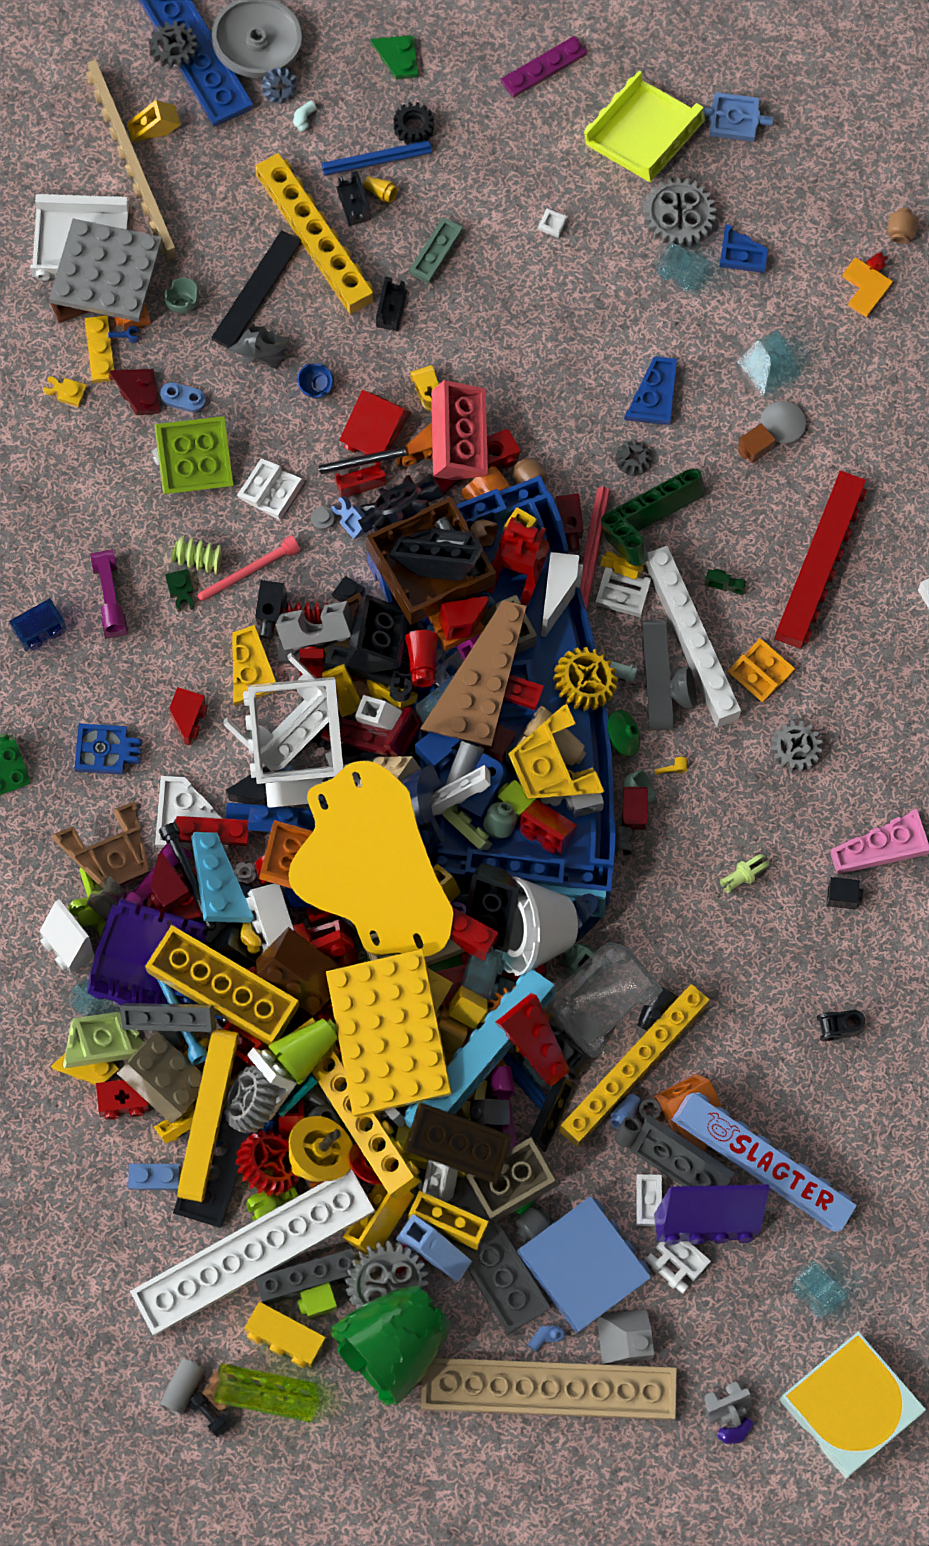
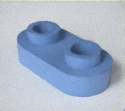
[160,383,206,413]

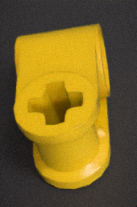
[409,365,439,411]

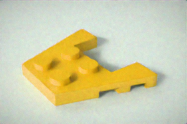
[508,704,604,799]

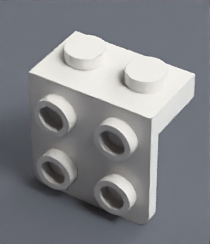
[247,1048,297,1121]

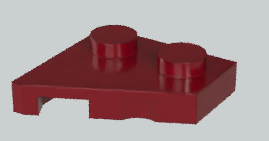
[109,369,160,415]

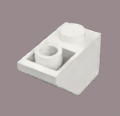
[355,695,403,730]

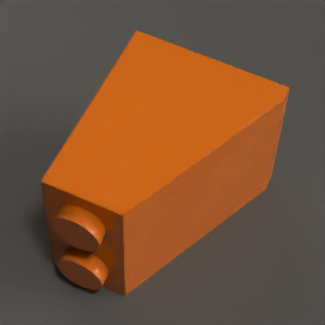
[654,1074,723,1152]

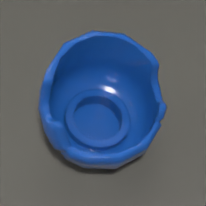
[297,363,334,398]

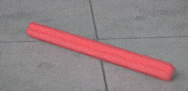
[580,487,611,611]

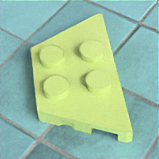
[63,1012,143,1068]

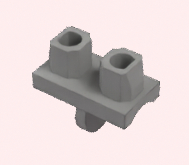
[704,1381,752,1427]

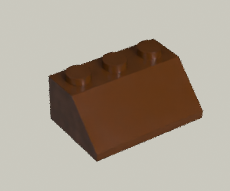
[256,927,343,1016]

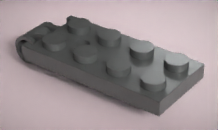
[615,1115,736,1186]

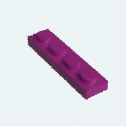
[501,35,587,98]

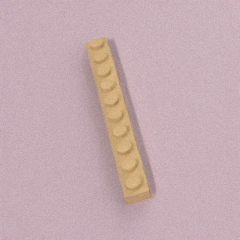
[86,60,176,260]

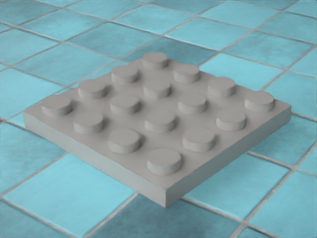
[49,218,162,322]

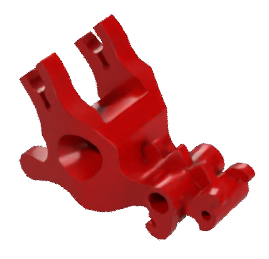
[485,517,549,606]

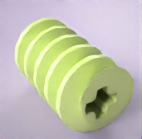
[171,535,223,575]

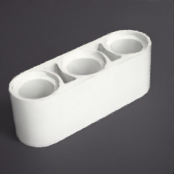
[265,778,325,808]

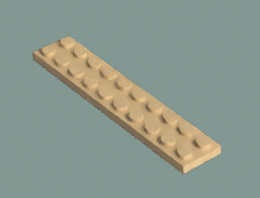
[421,1358,676,1420]

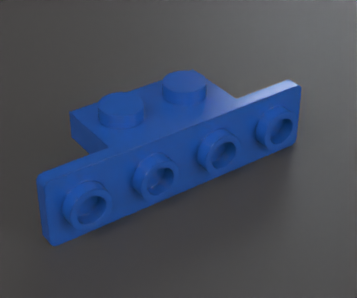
[226,803,315,832]

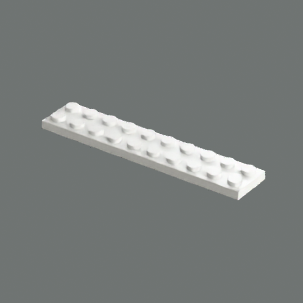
[130,1169,375,1337]

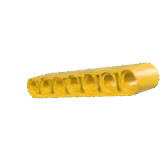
[177,1028,239,1202]

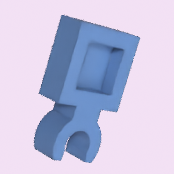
[331,496,366,539]

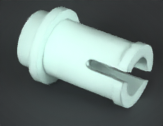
[609,661,638,683]

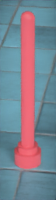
[198,535,301,601]

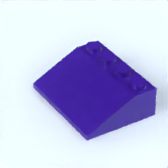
[654,1185,770,1245]

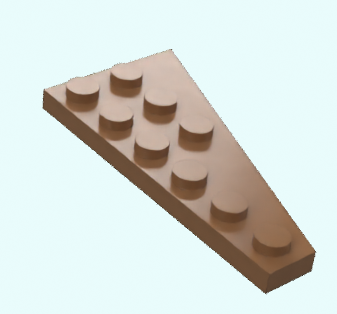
[420,600,527,747]

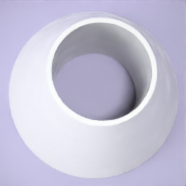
[495,877,578,976]

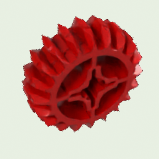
[235,1130,299,1197]

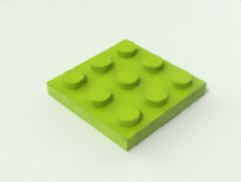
[154,416,233,494]

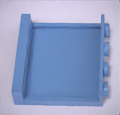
[517,1196,651,1334]

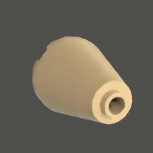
[516,705,586,766]

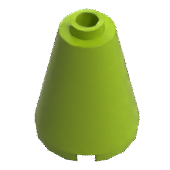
[268,1019,338,1085]

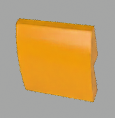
[727,638,796,703]

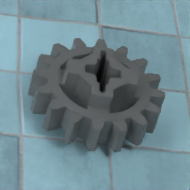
[149,21,198,69]

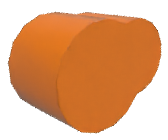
[461,467,511,501]

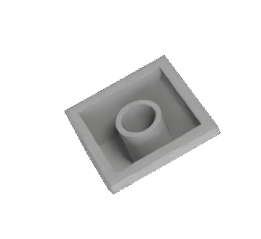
[597,1309,654,1365]

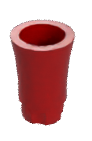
[405,630,439,687]

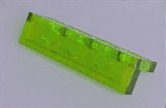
[214,1363,319,1422]

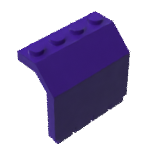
[87,899,207,1005]

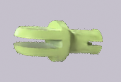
[720,854,769,893]

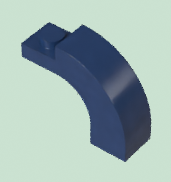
[402,764,446,850]

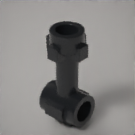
[189,1392,232,1438]

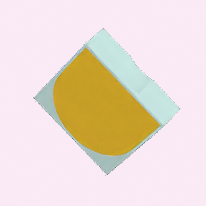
[779,1331,926,1479]

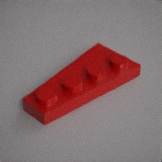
[495,993,570,1086]

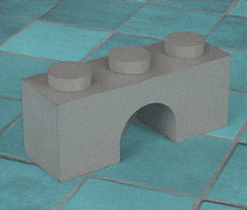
[276,601,354,650]

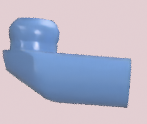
[527,1325,564,1352]

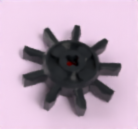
[358,474,444,533]

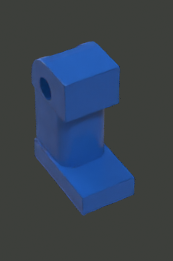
[458,753,507,817]

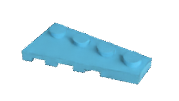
[191,832,254,923]

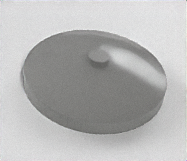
[212,0,302,78]

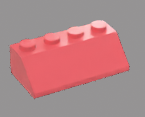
[432,380,488,480]

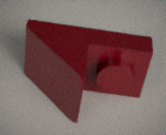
[621,787,648,830]

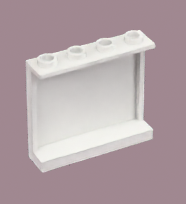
[30,194,129,281]

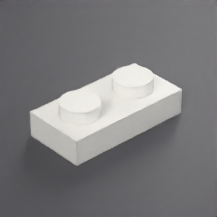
[636,1174,662,1226]

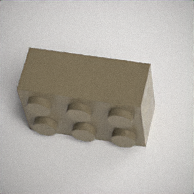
[117,1030,203,1124]
[466,1137,560,1223]

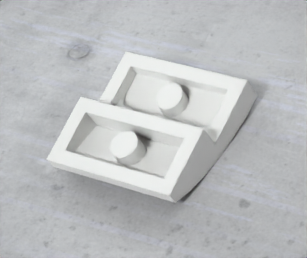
[237,458,304,520]

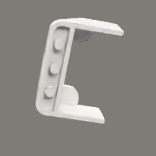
[224,653,339,770]

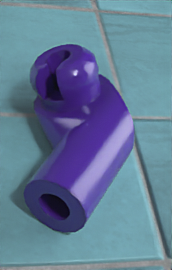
[717,1417,755,1445]

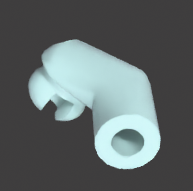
[293,100,317,132]

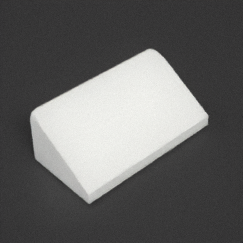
[423,1160,458,1202]

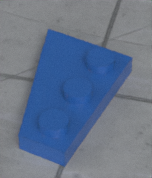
[624,356,677,425]

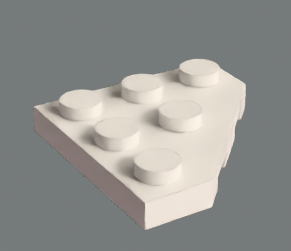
[155,776,229,851]

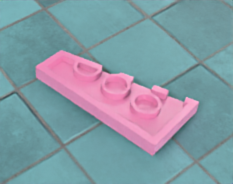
[830,808,929,875]

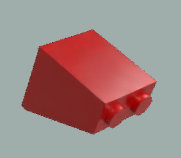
[339,390,412,455]

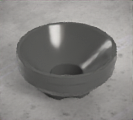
[670,666,697,709]

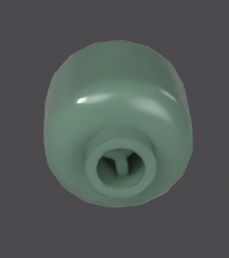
[483,802,518,839]

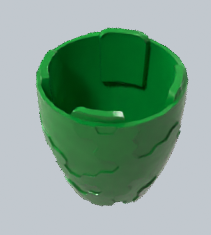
[330,1286,451,1407]

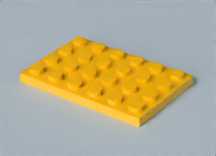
[326,949,452,1117]

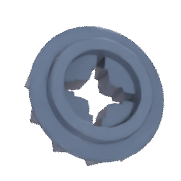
[262,67,297,104]

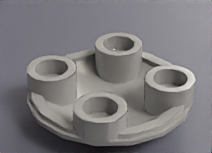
[760,401,806,444]

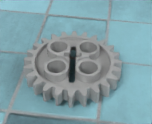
[642,177,716,248]
[346,1241,428,1309]

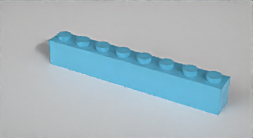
[404,969,556,1128]

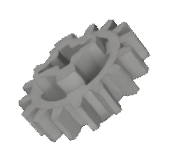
[770,721,822,773]

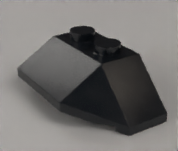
[389,528,483,581]

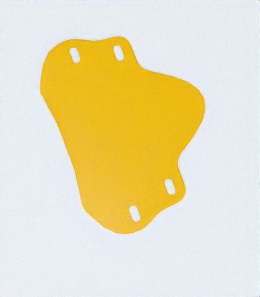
[288,761,453,957]

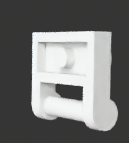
[595,567,651,617]

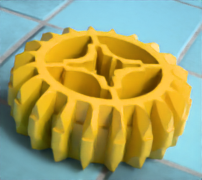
[553,647,618,711]

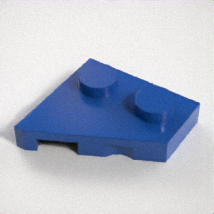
[719,224,768,273]

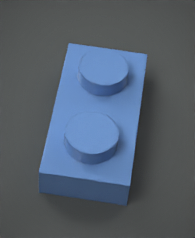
[128,1164,179,1190]

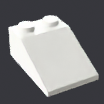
[541,552,583,637]
[40,899,94,973]

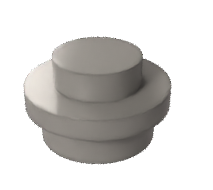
[311,507,334,530]

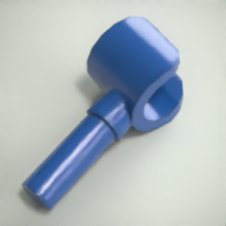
[108,326,140,343]

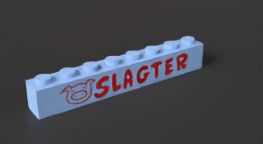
[672,1092,857,1232]

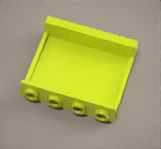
[584,71,705,182]

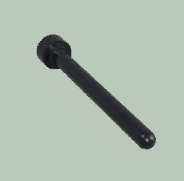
[159,822,216,931]

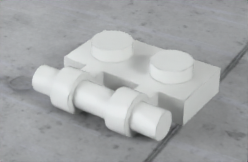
[645,1241,711,1294]

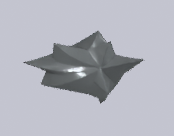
[228,325,296,369]

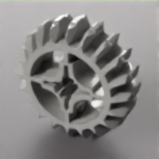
[224,1066,279,1134]

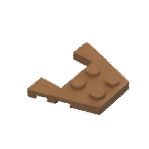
[52,801,149,892]

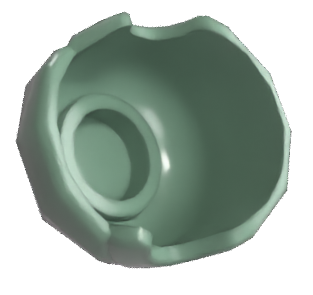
[165,277,199,314]
[623,770,656,805]

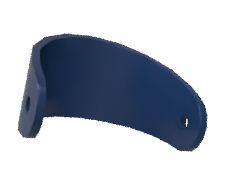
[573,893,601,943]

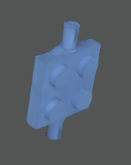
[704,92,773,142]

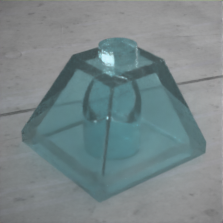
[737,329,801,398]

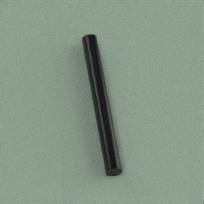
[319,446,409,474]

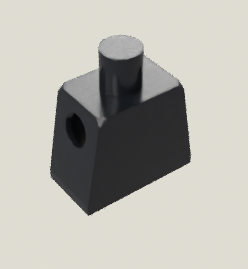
[255,580,287,639]

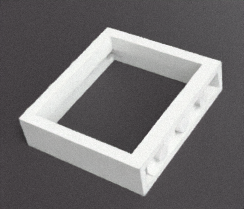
[243,677,343,784]

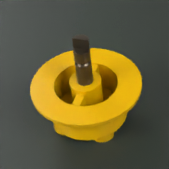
[289,1116,353,1182]

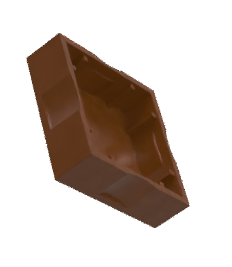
[366,497,496,625]

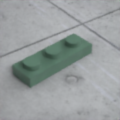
[409,217,463,284]

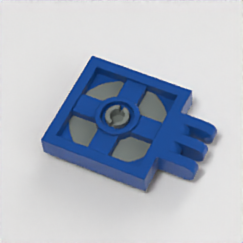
[74,723,143,775]

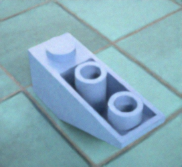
[396,1214,472,1282]

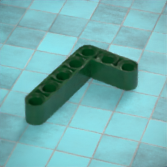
[601,468,706,566]

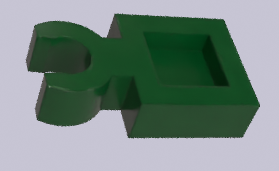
[165,569,194,612]
[704,569,746,595]

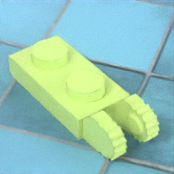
[442,804,492,850]

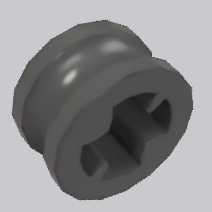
[639,1099,661,1121]

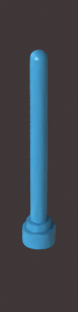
[157,979,208,1065]

